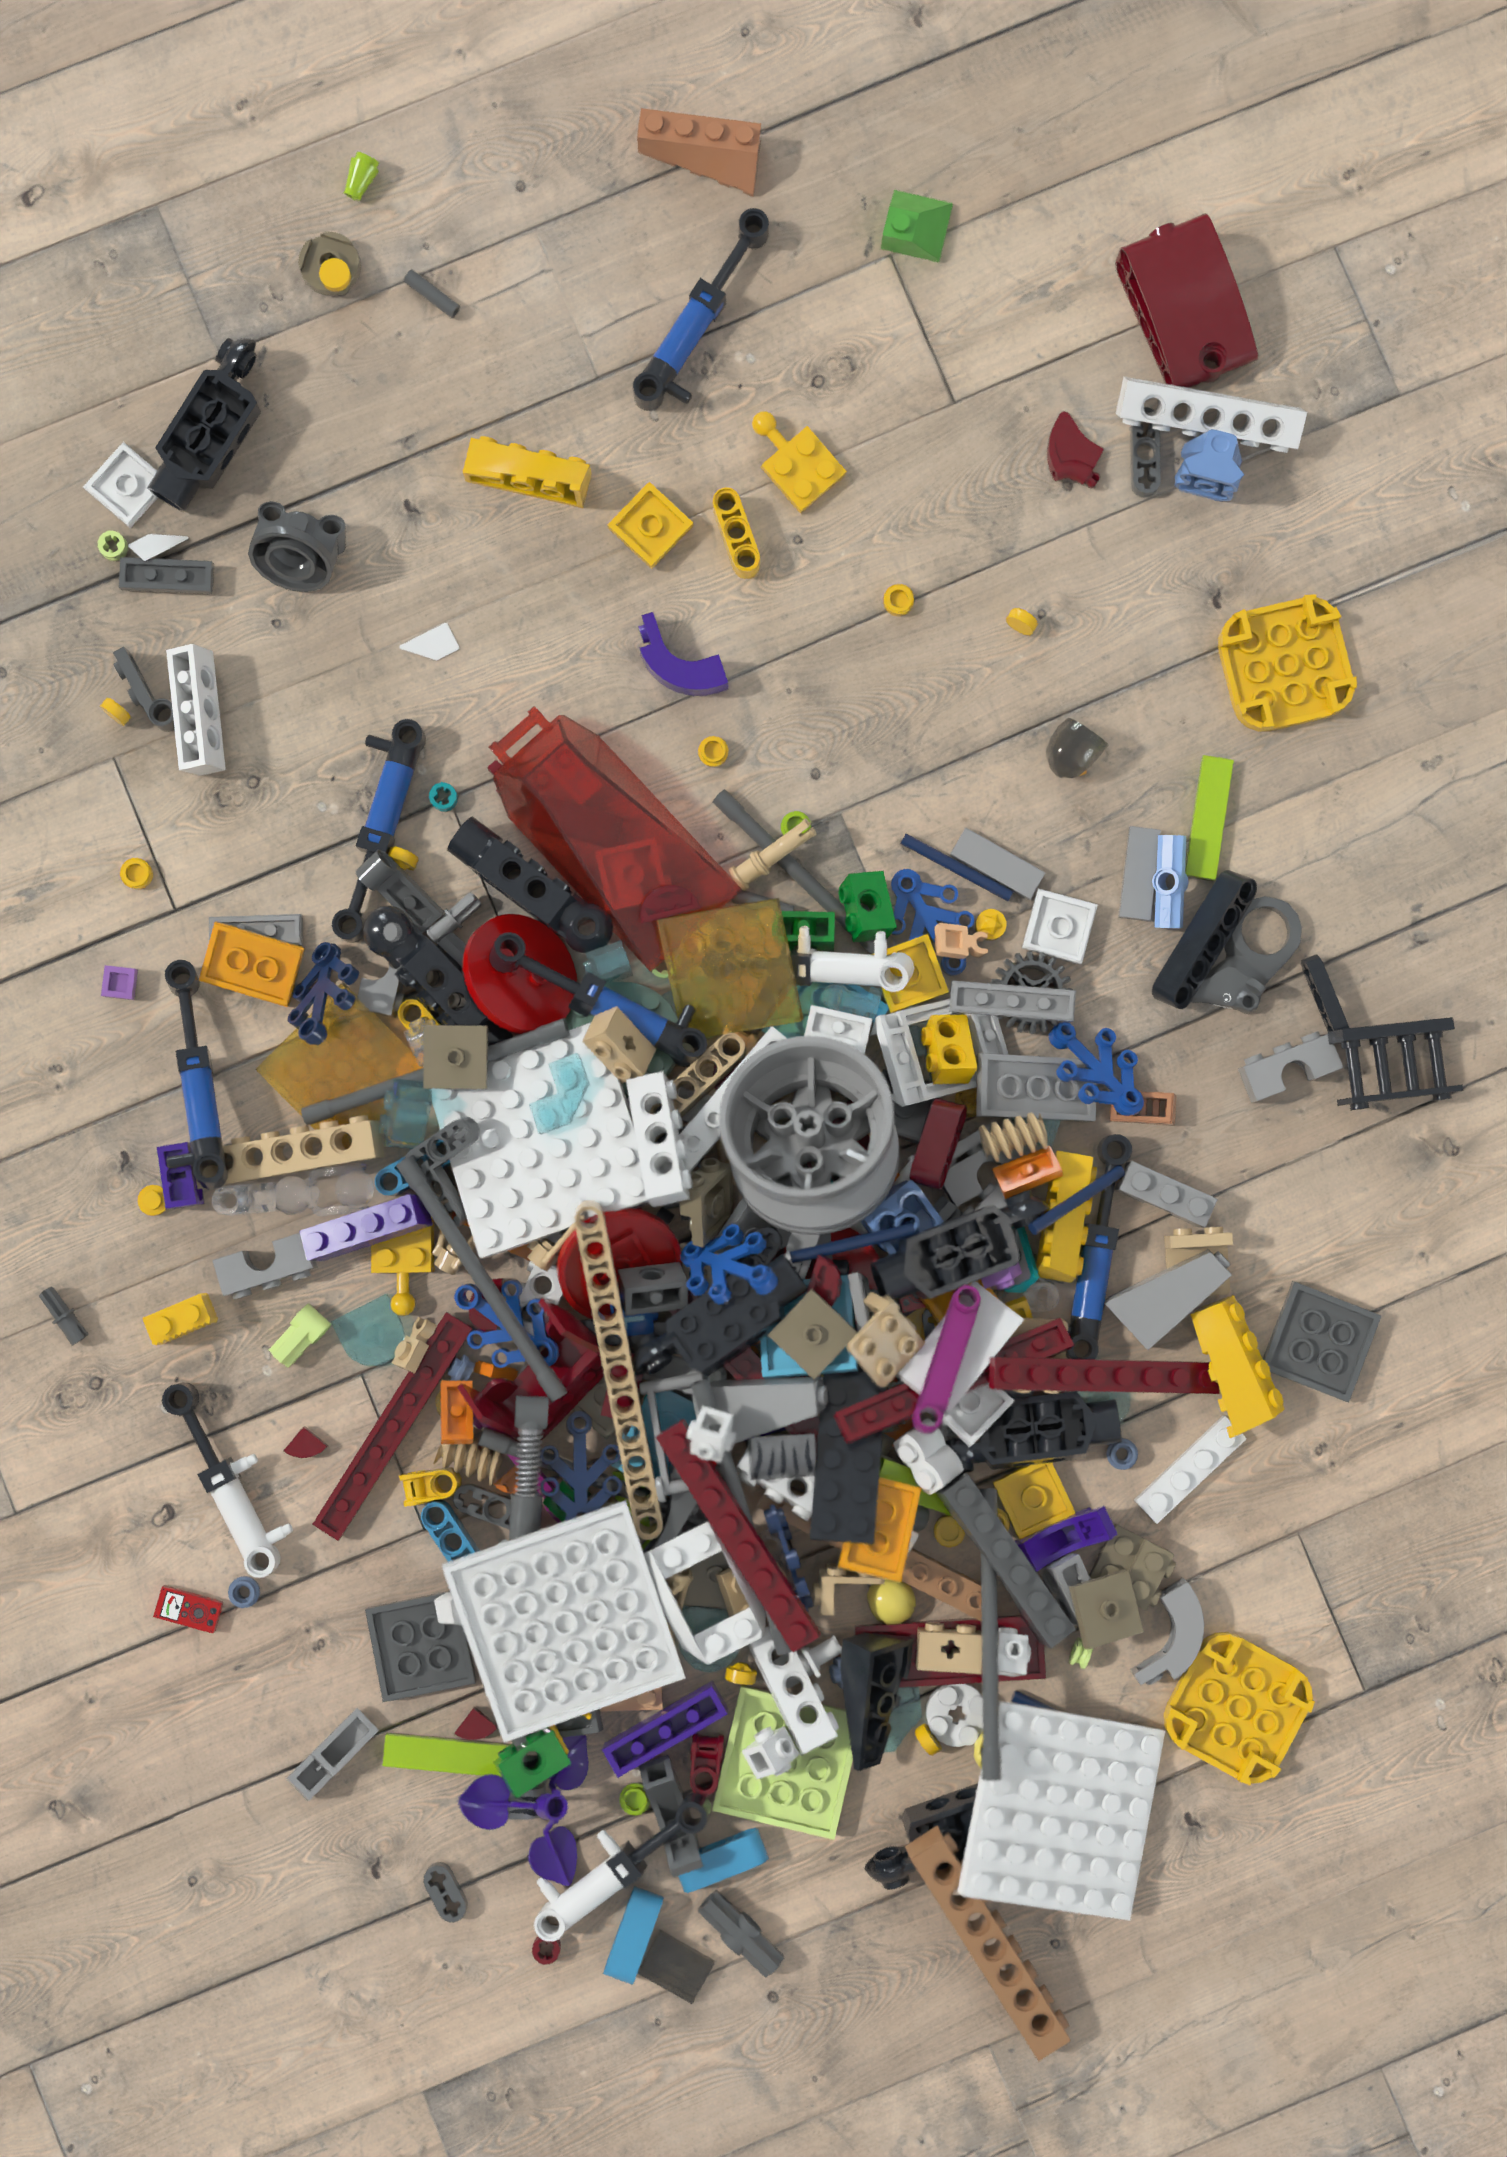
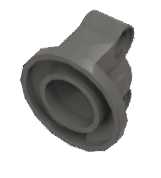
[248,501,346,592]

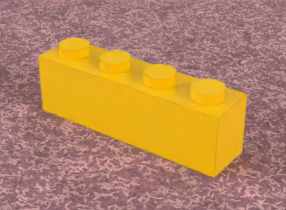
[462,436,592,508]
[1036,1151,1097,1283]
[1190,1295,1285,1438]

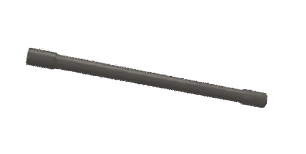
[712,789,875,954]
[301,1018,570,1126]
[396,1156,567,1402]
[690,1378,792,1655]
[478,1427,708,1526]
[979,1488,1001,1781]

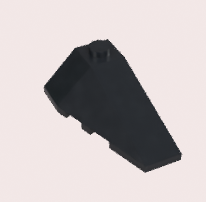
[840,1633,914,1772]

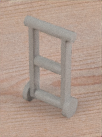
[640,1372,721,1502]

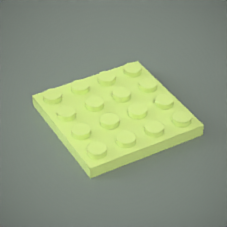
[712,1685,853,1840]

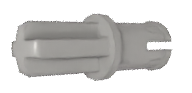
[425,892,482,944]

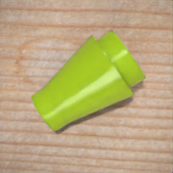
[343,151,379,201]

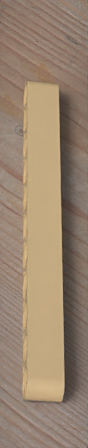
[575,1200,663,1540]

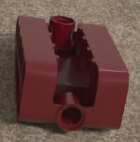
[1115,213,1258,388]

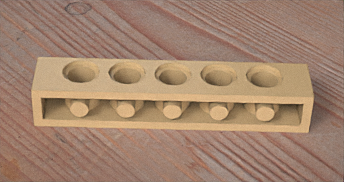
[196,1115,385,1189]

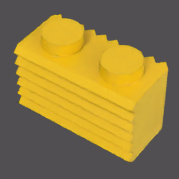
[143,1293,218,1346]

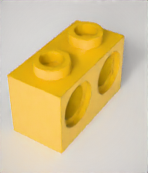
[921,1015,977,1084]

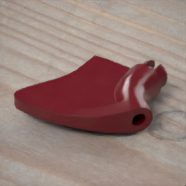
[1047,411,1104,489]

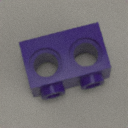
[156,1142,205,1209]

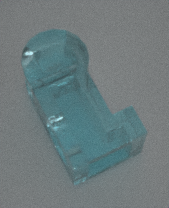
[823,983,883,1022]

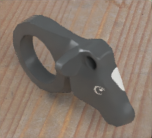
[1191,896,1302,1014]

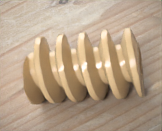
[979,1113,1048,1162]
[434,1437,503,1486]

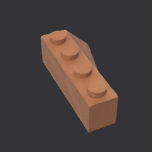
[637,108,761,197]

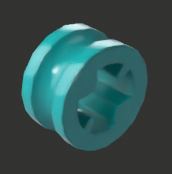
[429,782,458,812]

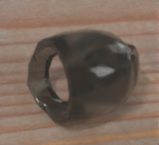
[1046,718,1108,778]

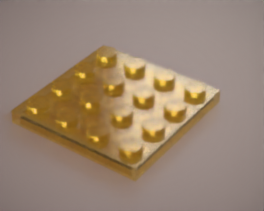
[657,898,804,1037]
[255,983,423,1149]

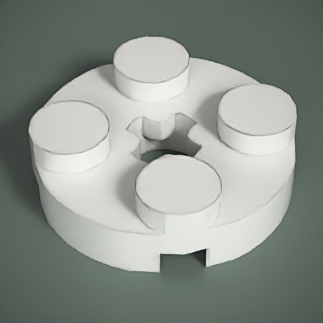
[926,1684,983,1747]

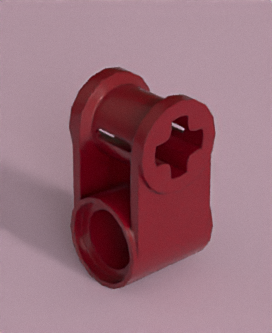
[690,1732,724,1796]

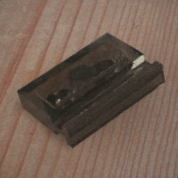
[638,1930,715,2004]

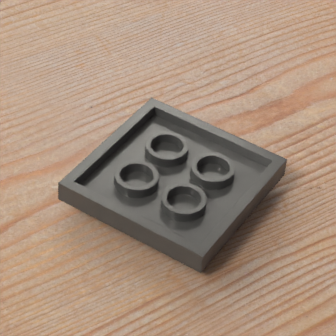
[1263,1281,1381,1403]
[365,1591,476,1702]

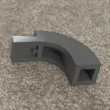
[639,1755,703,1877]

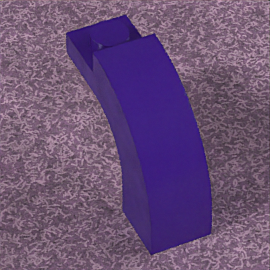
[638,612,729,696]
[1015,1506,1118,1572]

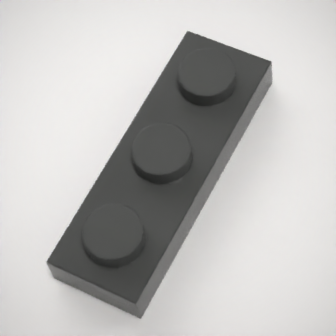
[119,557,214,594]

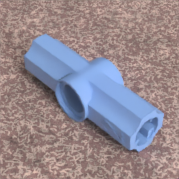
[1152,835,1189,928]

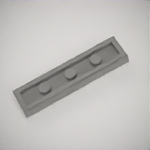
[949,981,1076,1022]

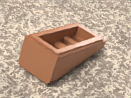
[1110,1091,1176,1126]

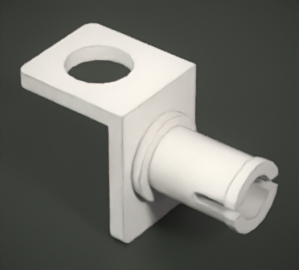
[773,1635,842,1688]

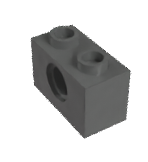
[618,1262,688,1316]

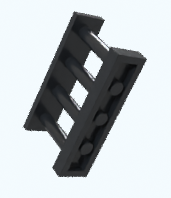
[1327,1017,1463,1111]

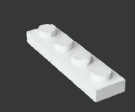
[1134,1415,1247,1524]

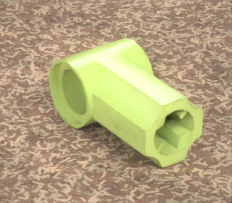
[269,1303,332,1368]

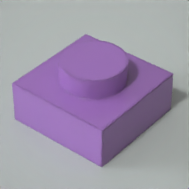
[101,965,138,1000]
[981,1262,1022,1290]

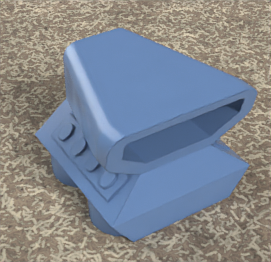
[1174,429,1244,502]
[860,1179,944,1255]

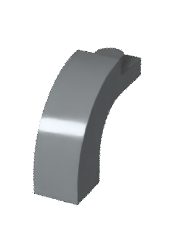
[1130,1578,1204,1685]

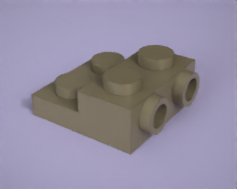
[679,1158,733,1247]
[1089,1523,1176,1611]

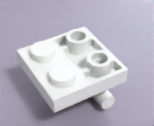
[804,1005,872,1054]

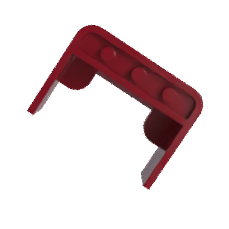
[457,1298,605,1440]

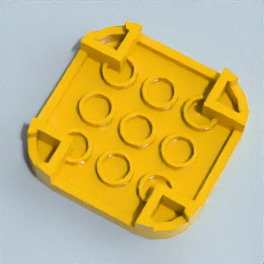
[1218,594,1357,732]
[1163,1632,1315,1785]

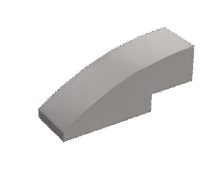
[286,1708,379,1801]

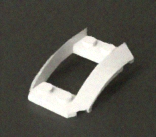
[870,998,1009,1107]
[644,1521,766,1665]

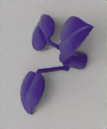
[458,1735,589,1886]

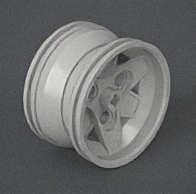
[719,1036,900,1235]

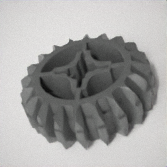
[990,951,1073,1034]

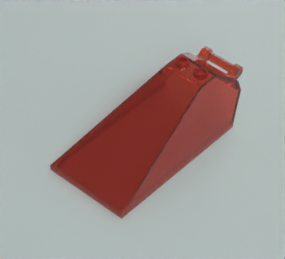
[488,706,742,972]

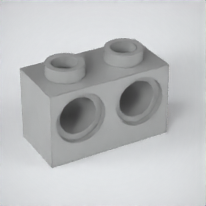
[1039,1553,1090,1626]

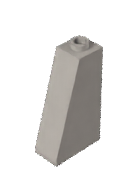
[1105,1249,1232,1350]
[710,1377,828,1443]

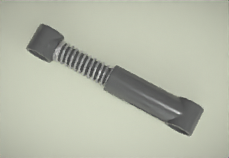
[509,1396,548,1541]

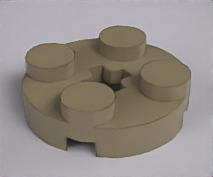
[299,232,361,295]

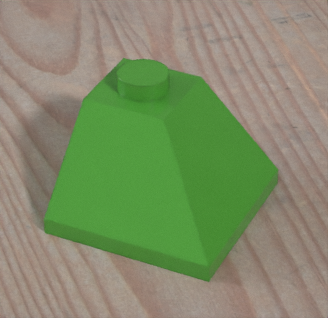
[881,190,953,263]

